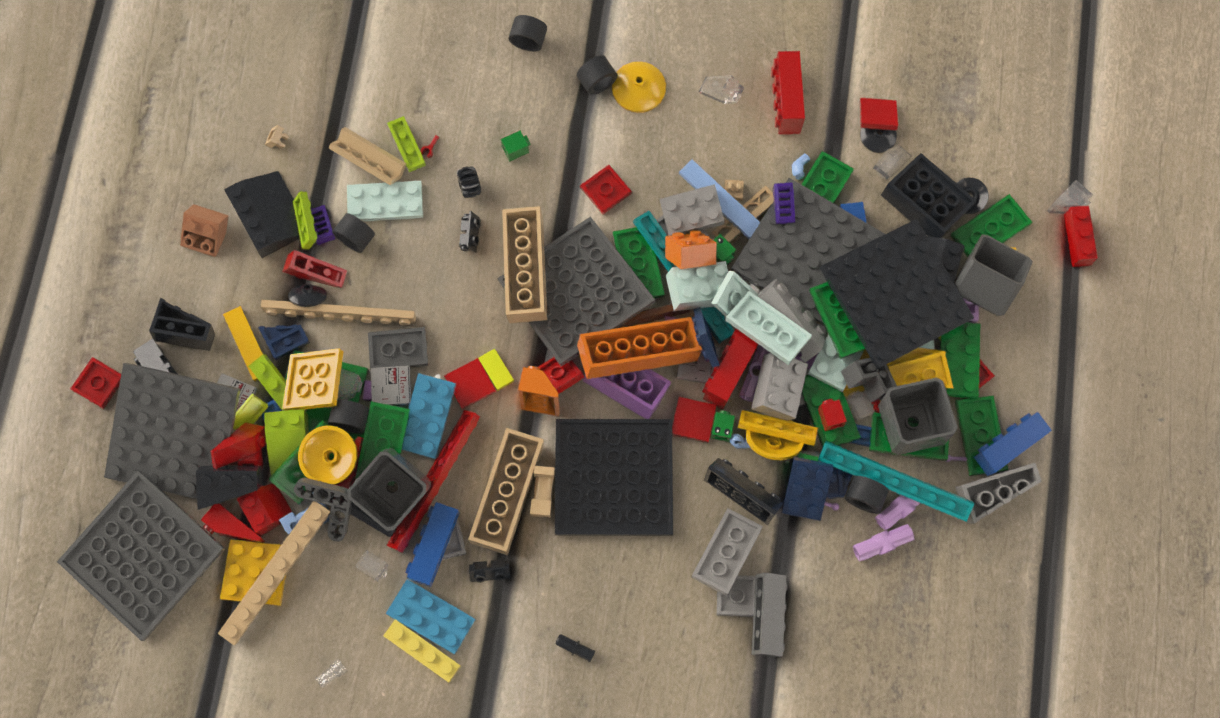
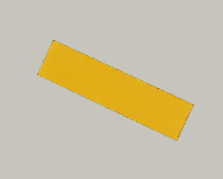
[223,306,263,382]
[738,410,818,446]

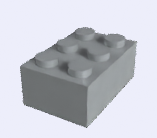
[660,184,725,236]
[751,353,808,421]

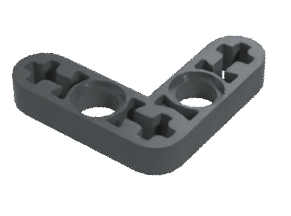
[294,478,352,542]

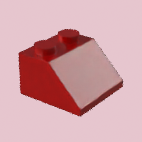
[236,483,292,537]

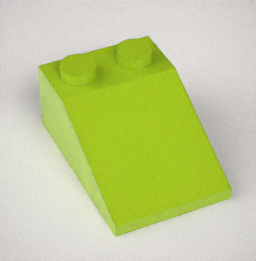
[264,409,309,475]

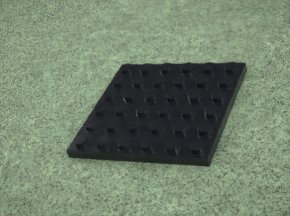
[820,219,974,369]
[555,419,673,536]

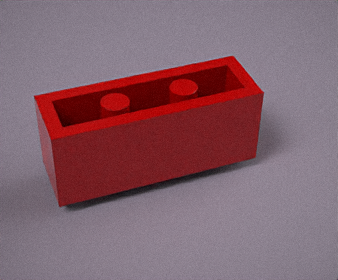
[1064,206,1098,267]

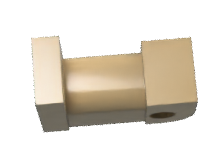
[530,466,555,518]

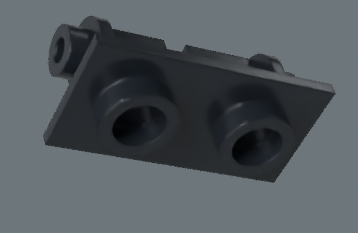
[459,211,481,253]
[469,559,510,583]

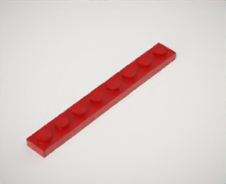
[387,410,480,553]

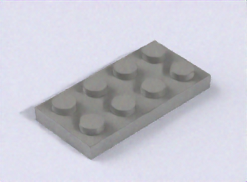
[691,508,763,596]

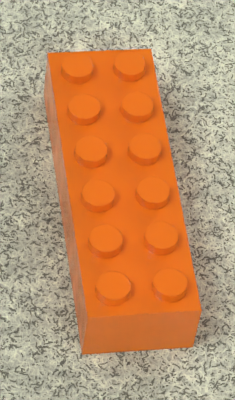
[577,317,702,379]

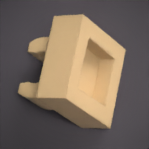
[265,125,289,148]
[724,180,744,201]

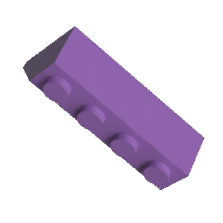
[583,369,671,419]

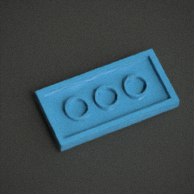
[402,373,457,459]
[386,579,476,655]

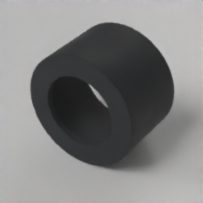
[508,15,547,52]
[577,55,618,95]
[332,213,375,253]
[328,399,369,433]
[845,476,889,514]

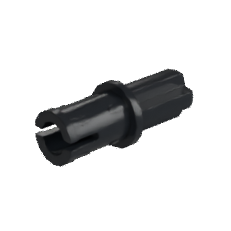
[555,634,595,662]

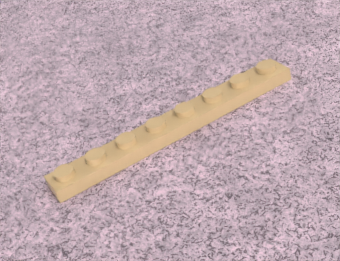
[261,300,416,326]
[218,501,331,645]

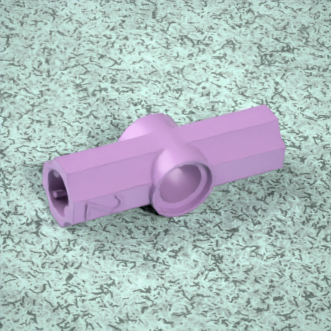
[739,344,770,402]
[875,495,920,531]
[853,524,915,562]

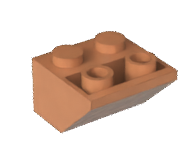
[180,204,229,257]

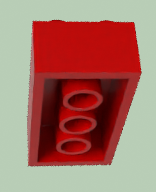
[771,51,805,134]
[702,328,758,410]

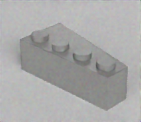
[758,279,828,363]
[955,463,1042,524]

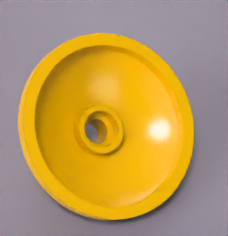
[612,61,666,113]
[746,415,804,460]
[298,426,357,485]

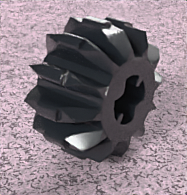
[457,166,481,198]

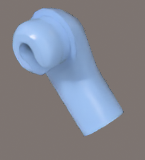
[792,153,810,180]
[730,434,751,449]

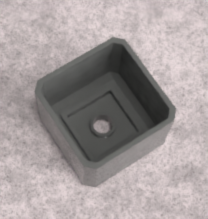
[955,235,1033,316]
[878,378,958,455]
[347,448,431,531]

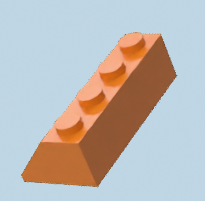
[518,366,560,417]

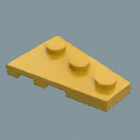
[887,351,953,388]

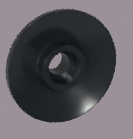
[860,128,897,153]
[957,177,989,214]
[288,284,327,307]

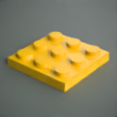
[282,348,344,411]
[220,540,286,606]

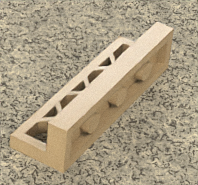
[329,127,407,185]
[712,186,774,245]

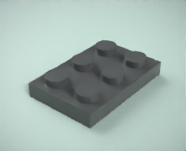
[368,327,429,370]

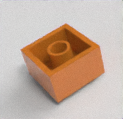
[665,230,716,269]

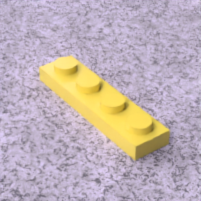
[383,619,461,683]

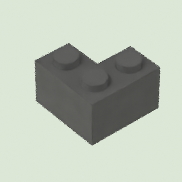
[841,358,897,403]

